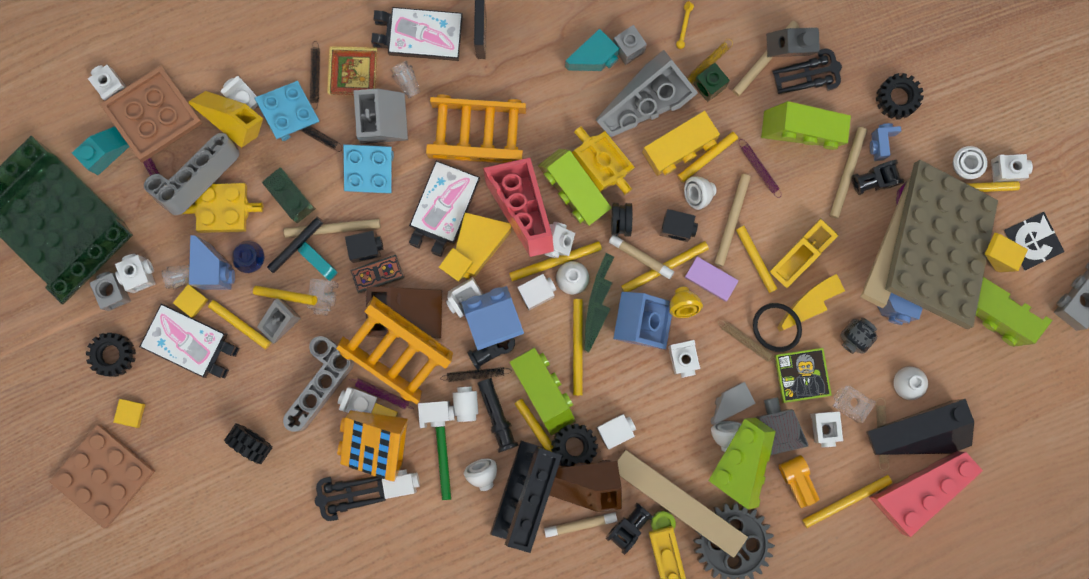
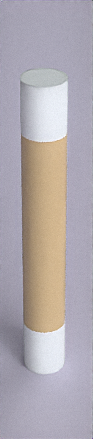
[609,236,675,280]
[544,512,618,538]

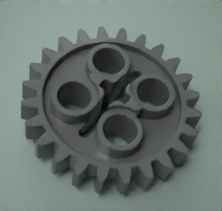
[693,502,775,579]

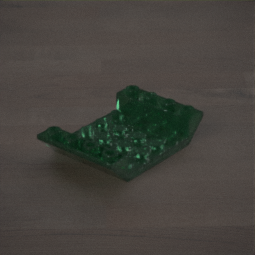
[0,136,133,305]

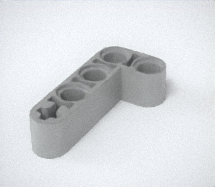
[144,133,240,215]
[283,336,354,432]

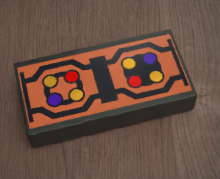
[350,255,404,293]

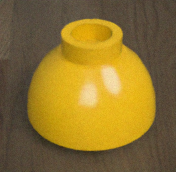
[669,287,703,318]

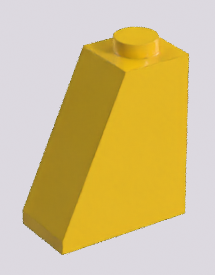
[456,213,512,279]

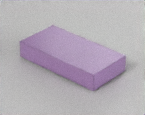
[684,256,739,302]

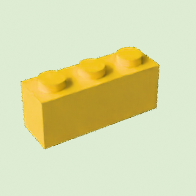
[642,111,720,176]

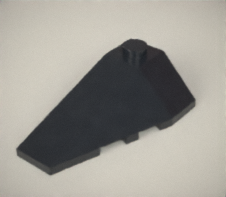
[866,398,974,455]

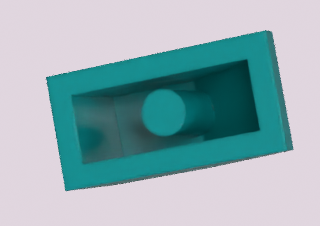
[565,29,620,71]
[72,126,130,175]

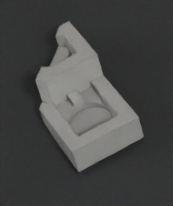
[711,382,756,425]

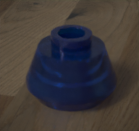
[232,241,265,273]

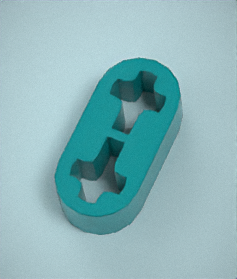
[297,242,338,281]

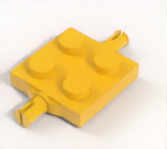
[572,126,635,195]
[182,183,264,233]

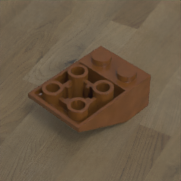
[366,287,443,338]
[549,460,622,512]

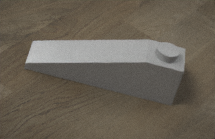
[596,50,698,137]

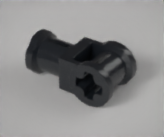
[852,160,904,195]
[467,338,515,370]
[605,503,653,555]

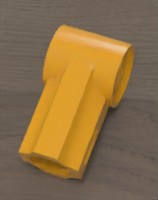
[778,455,820,508]

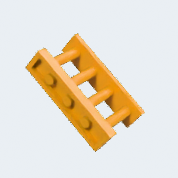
[426,94,526,163]
[336,296,453,405]

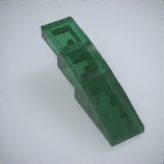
[584,253,614,353]

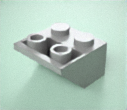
[354,89,408,144]

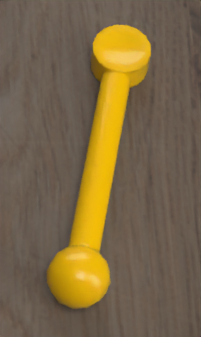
[676,1,694,49]

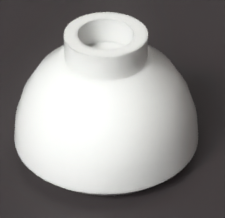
[953,146,987,179]
[684,176,716,210]
[556,261,589,295]
[894,366,928,400]
[711,421,741,452]
[464,459,497,491]

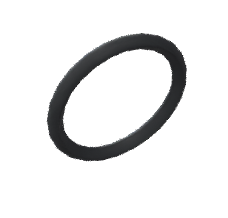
[753,303,802,352]

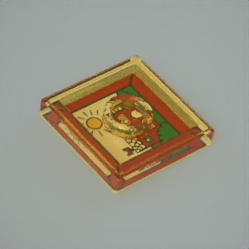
[327,47,378,95]

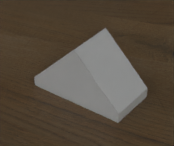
[257,298,301,344]

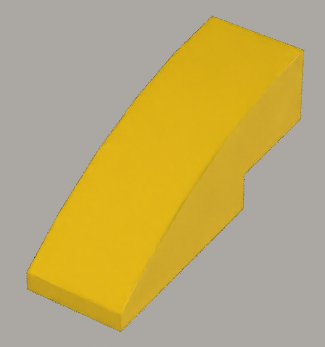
[769,218,839,288]
[777,274,845,332]

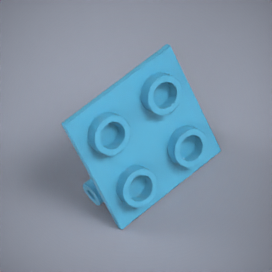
[254,81,319,141]
[343,144,394,193]

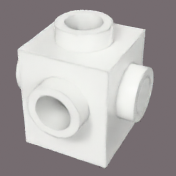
[544,222,575,258]
[115,254,156,293]

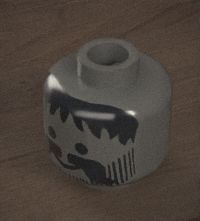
[840,318,877,354]

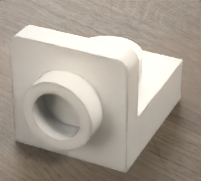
[220,76,258,110]
[338,387,378,413]

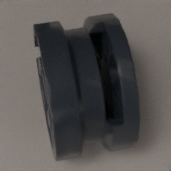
[611,203,633,237]

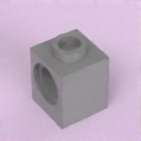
[613,25,647,65]
[90,272,131,311]

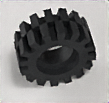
[876,73,924,120]
[86,333,136,377]
[224,423,273,464]
[551,424,598,467]

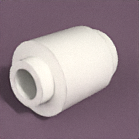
[453,387,478,422]

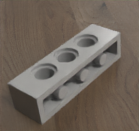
[1054,262,1089,331]

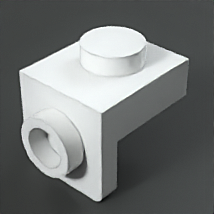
[446,277,483,318]

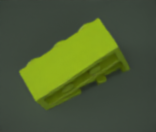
[761,101,851,150]
[537,148,611,226]
[976,277,1053,347]
[510,348,576,436]
[708,417,776,510]

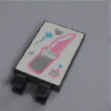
[371,7,463,61]
[409,160,480,257]
[139,304,240,379]

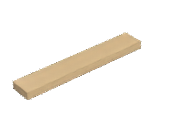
[860,177,911,308]
[618,450,748,558]

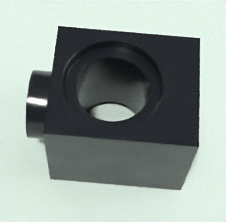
[660,209,698,242]
[345,231,384,263]

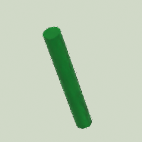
[435,426,452,500]

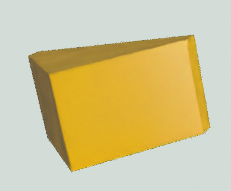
[985,232,1028,273]

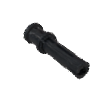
[477,378,519,453]

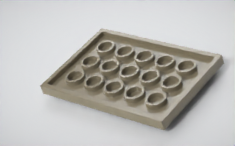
[885,160,998,329]

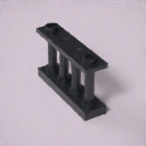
[490,440,562,553]

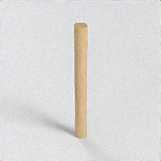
[732,21,799,97]
[829,127,867,219]
[714,174,751,267]
[284,219,381,238]

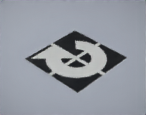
[1004,212,1065,271]

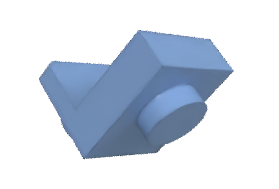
[870,123,901,161]

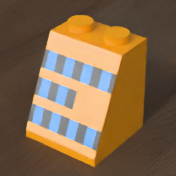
[337,410,408,482]

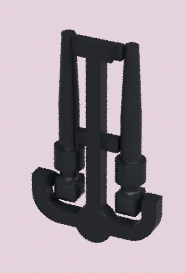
[772,48,842,94]
[315,476,386,521]

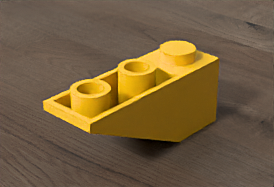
[188,91,263,148]

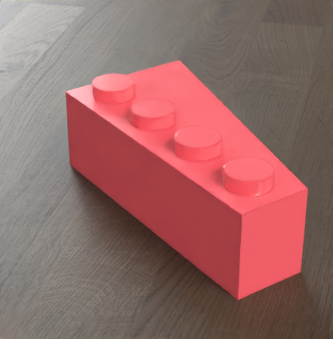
[483,158,554,257]
[869,451,983,537]

